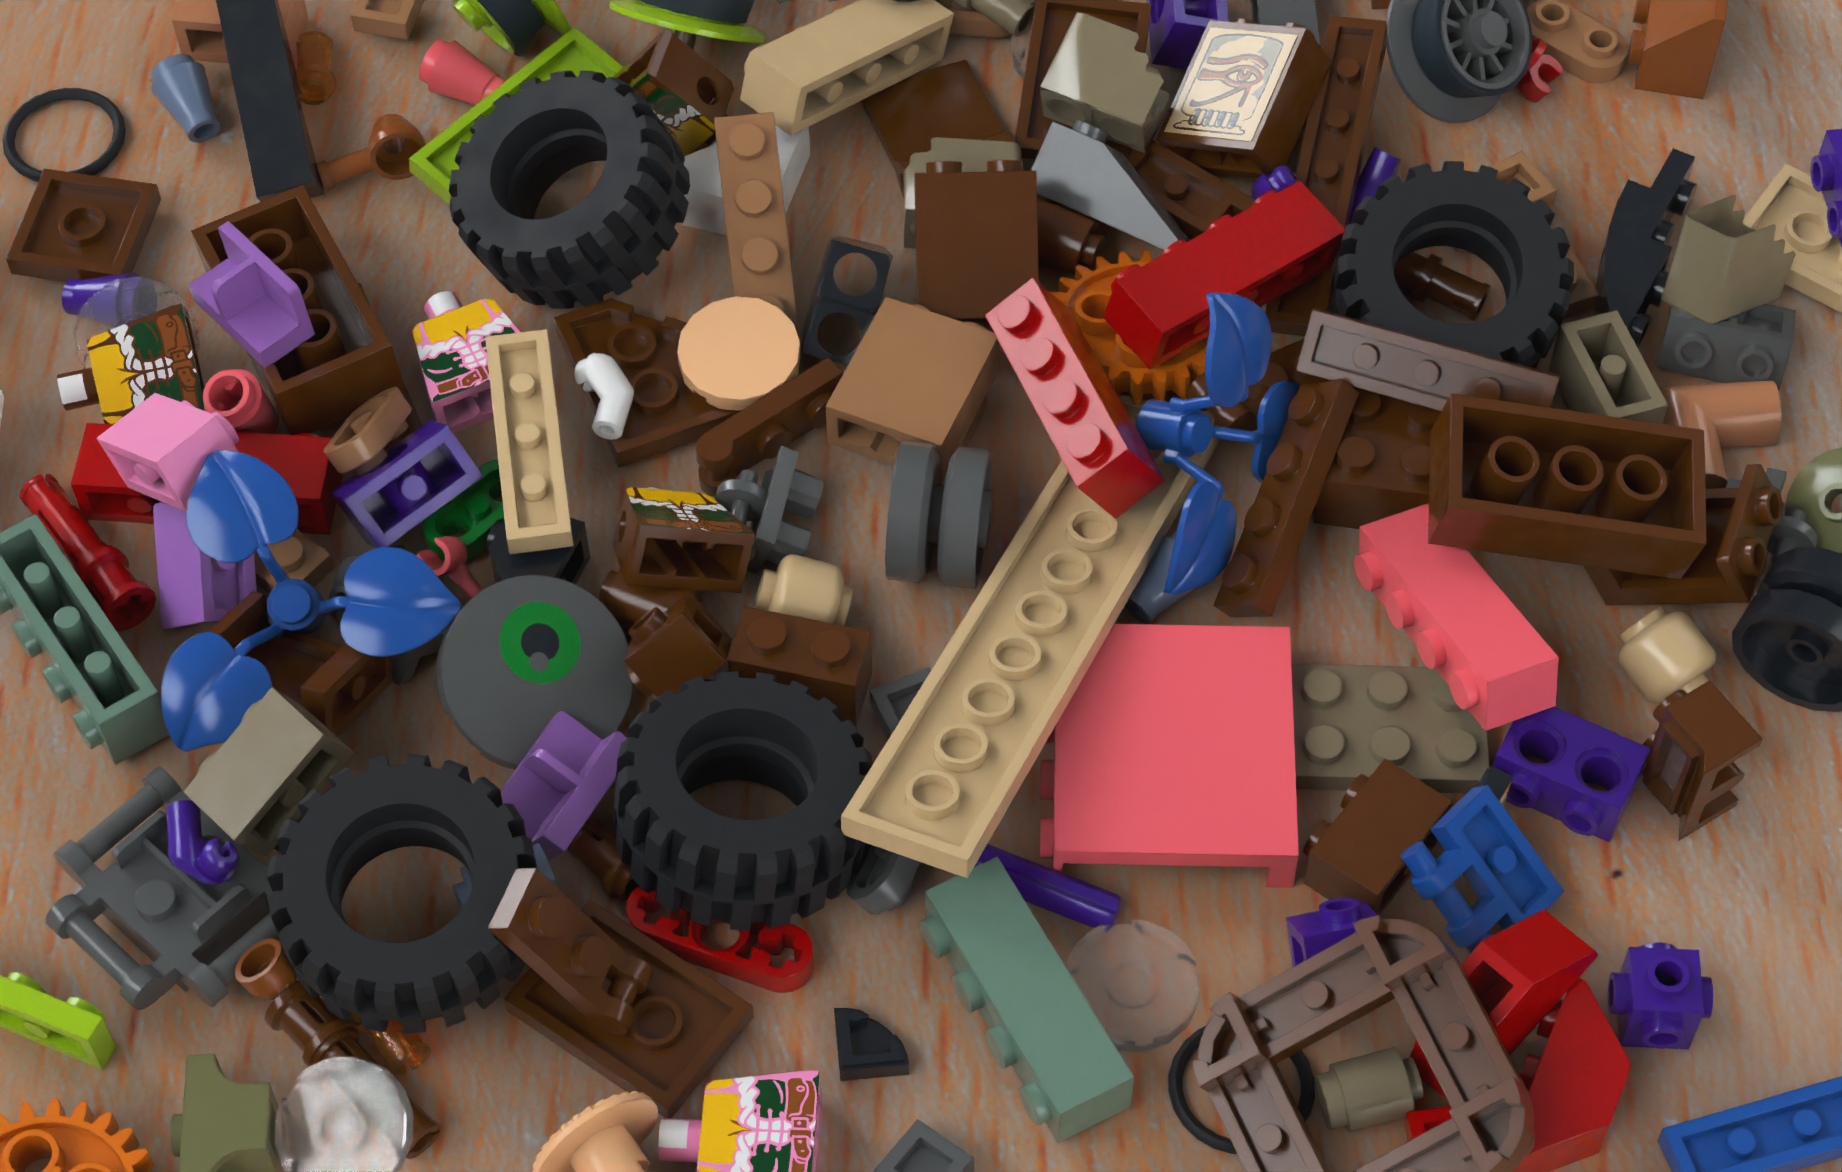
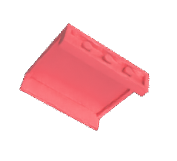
[1039,624,1299,888]

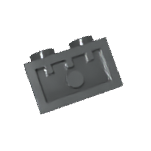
[1658,304,1796,391]

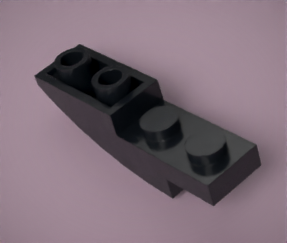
[1594,148,1697,348]

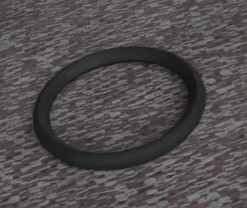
[2,88,126,182]
[1168,1026,1315,1154]

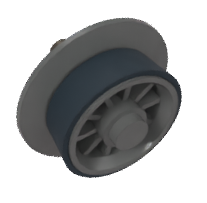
[1385,0,1532,123]

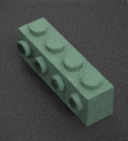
[0,514,170,765]
[920,857,1134,1143]

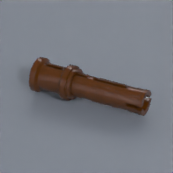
[265,980,441,1159]

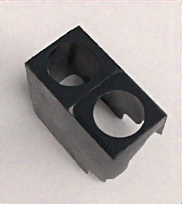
[801,236,893,365]

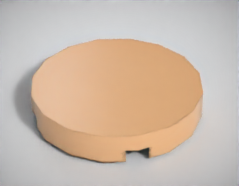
[677,296,801,411]

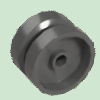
[885,440,993,589]

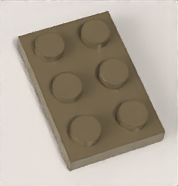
[1291,664,1489,793]

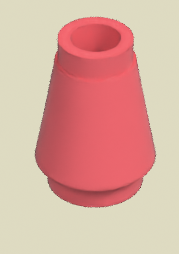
[419,39,506,106]
[203,369,280,434]

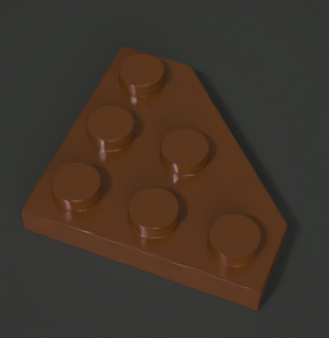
[554,298,740,467]

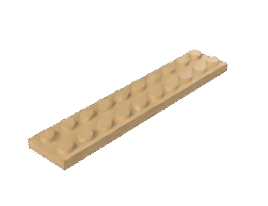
[841,394,1219,878]

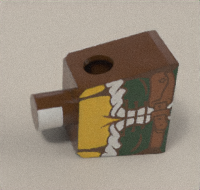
[613,29,734,156]
[57,304,205,424]
[613,487,755,593]

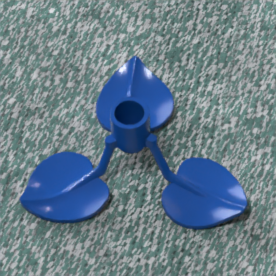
[1135,292,1300,595]
[161,450,462,752]

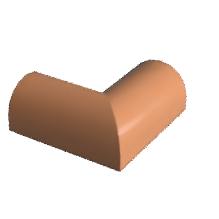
[1659,381,1782,489]

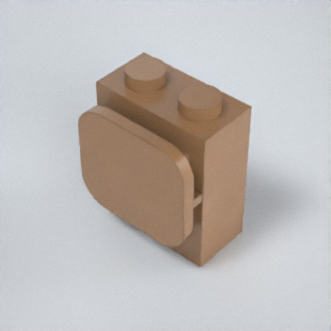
[826,297,999,482]

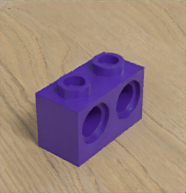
[1493,707,1651,843]

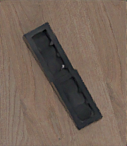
[216,0,324,202]

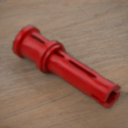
[20,474,156,631]

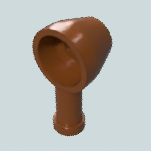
[316,114,426,190]

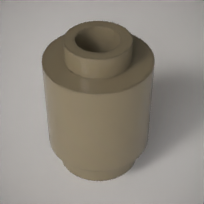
[1314,1047,1424,1132]

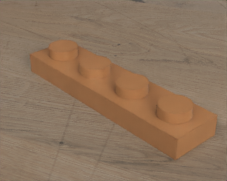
[714,112,800,341]

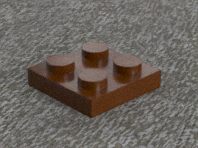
[6,169,161,282]

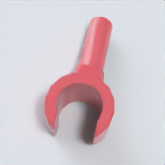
[417,536,484,599]

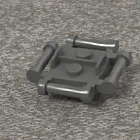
[45,766,282,1010]

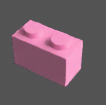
[96,393,239,512]

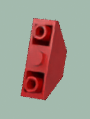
[1410,909,1598,1101]
[1513,978,1632,1172]

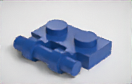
[1401,785,1565,953]

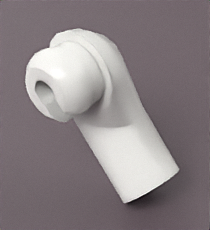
[574,353,634,440]

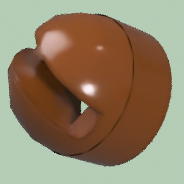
[235,938,297,1001]

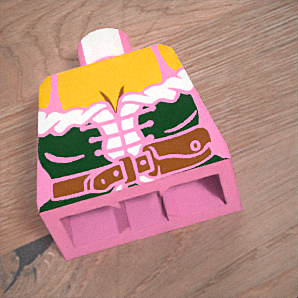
[412,291,520,434]
[658,1070,822,1172]

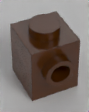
[624,592,732,698]

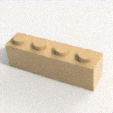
[740,0,954,136]

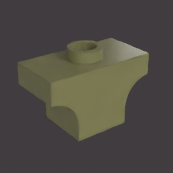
[170,1054,281,1172]

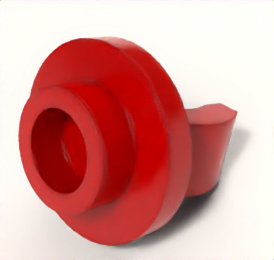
[1518,38,1564,103]

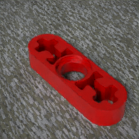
[626,886,814,993]

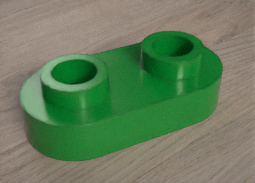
[422,459,504,561]

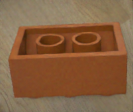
[1627,0,1728,99]

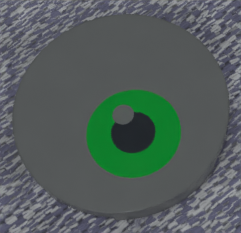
[436,575,633,770]

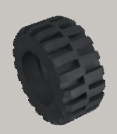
[449,71,690,309]
[1330,161,1574,369]
[613,671,873,931]
[267,754,537,1034]

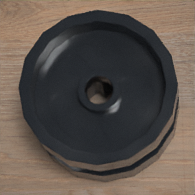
[1732,547,1842,712]

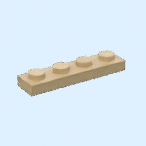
[485,329,574,555]

